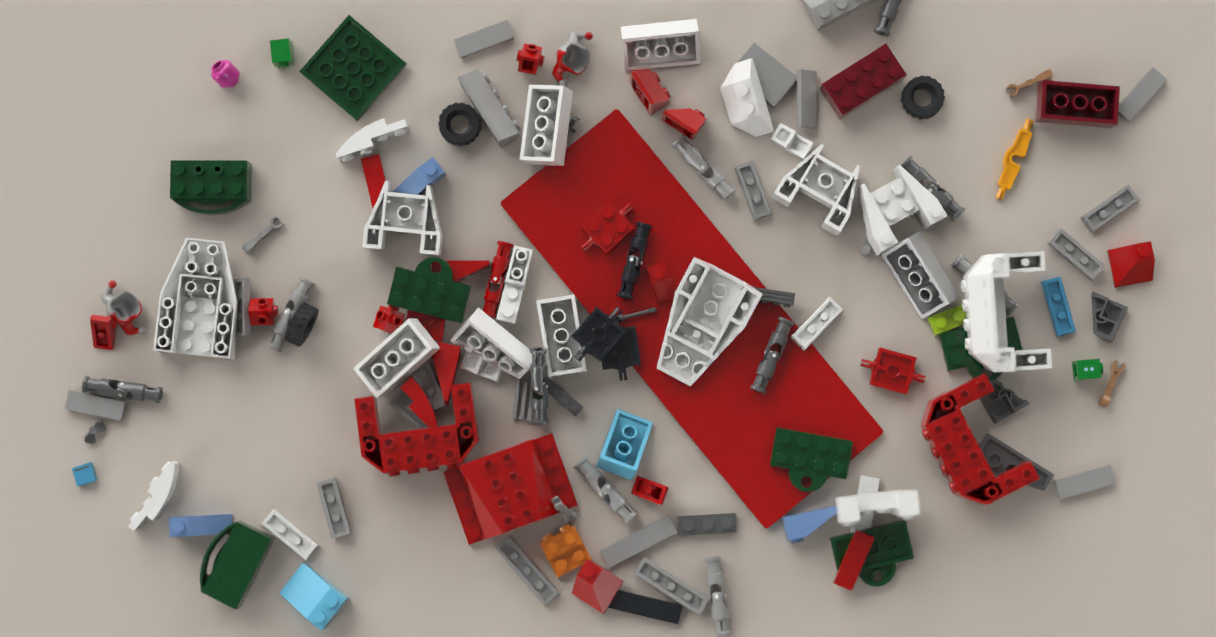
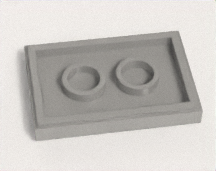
[737,43,797,108]

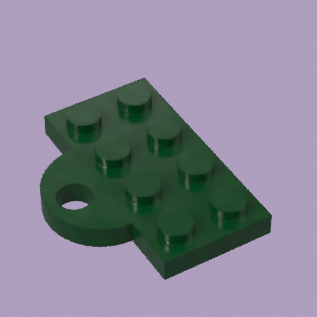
[387,257,471,323]
[938,316,1022,381]
[770,427,853,492]
[829,520,914,587]

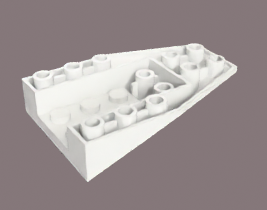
[153,238,237,359]

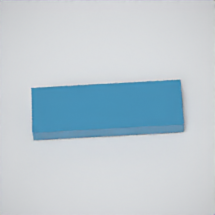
[1041,276,1076,337]

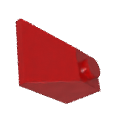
[661,108,706,141]
[1107,241,1155,288]
[572,559,624,614]

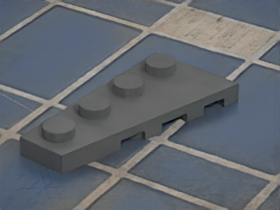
[979,433,1054,491]

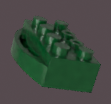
[170,160,252,215]
[200,521,275,609]

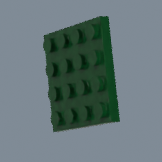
[299,15,407,121]

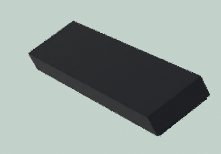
[608,590,683,624]

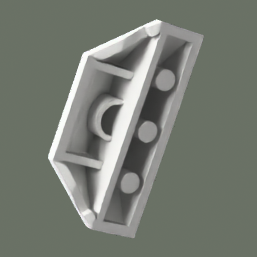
[720,58,774,137]

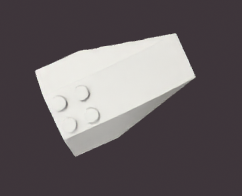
[657,257,762,386]

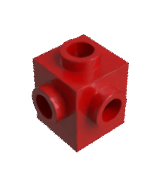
[516,43,545,75]
[248,298,279,326]
[373,305,406,334]

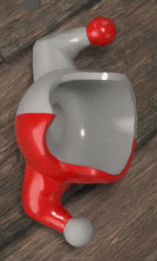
[552,32,593,87]
[101,280,147,336]

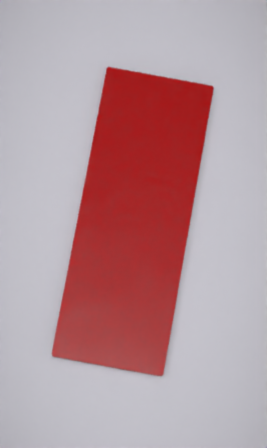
[501,109,883,528]

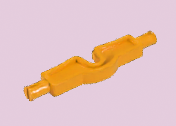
[995,118,1034,200]

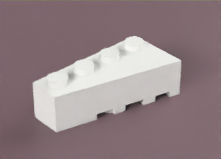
[450,308,532,379]

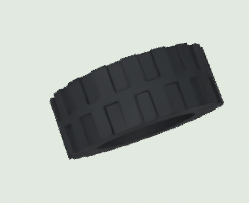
[901,75,945,120]
[438,102,481,146]
[285,302,319,347]

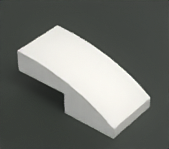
[770,123,814,160]
[460,351,503,382]

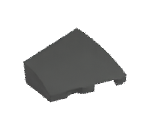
[1092,292,1128,343]
[979,379,1029,424]

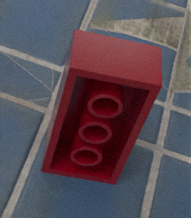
[820,43,907,119]
[1035,80,1120,128]

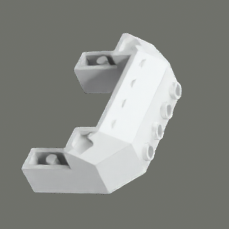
[961,251,1052,372]

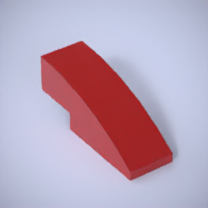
[400,377,439,428]

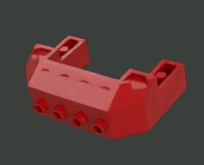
[921,373,1040,505]
[354,383,480,477]

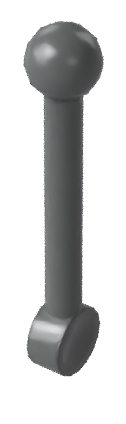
[619,307,657,322]

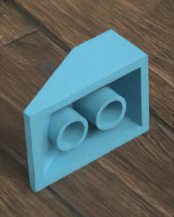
[596,409,653,481]
[280,562,349,631]

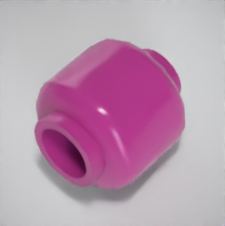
[211,60,240,88]

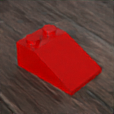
[630,69,671,116]

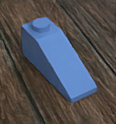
[392,157,446,195]
[782,506,837,543]
[169,514,232,537]

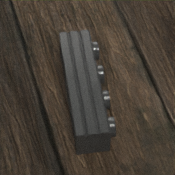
[753,287,795,308]
[546,376,583,416]

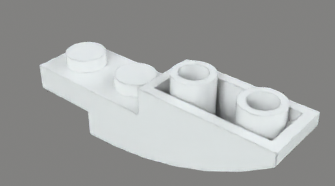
[336,118,409,162]
[496,246,533,325]
[128,461,180,531]

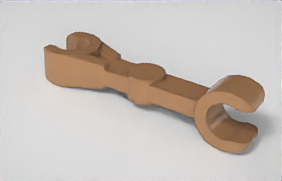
[1006,69,1053,97]
[1098,360,1126,407]

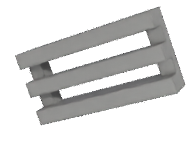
[512,380,533,421]

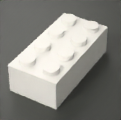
[519,85,573,166]
[536,294,587,378]
[353,319,440,398]

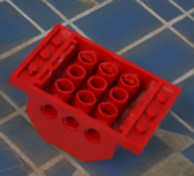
[443,433,578,545]

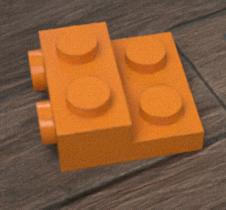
[539,524,592,578]

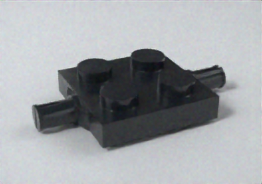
[571,307,626,362]
[602,317,641,381]

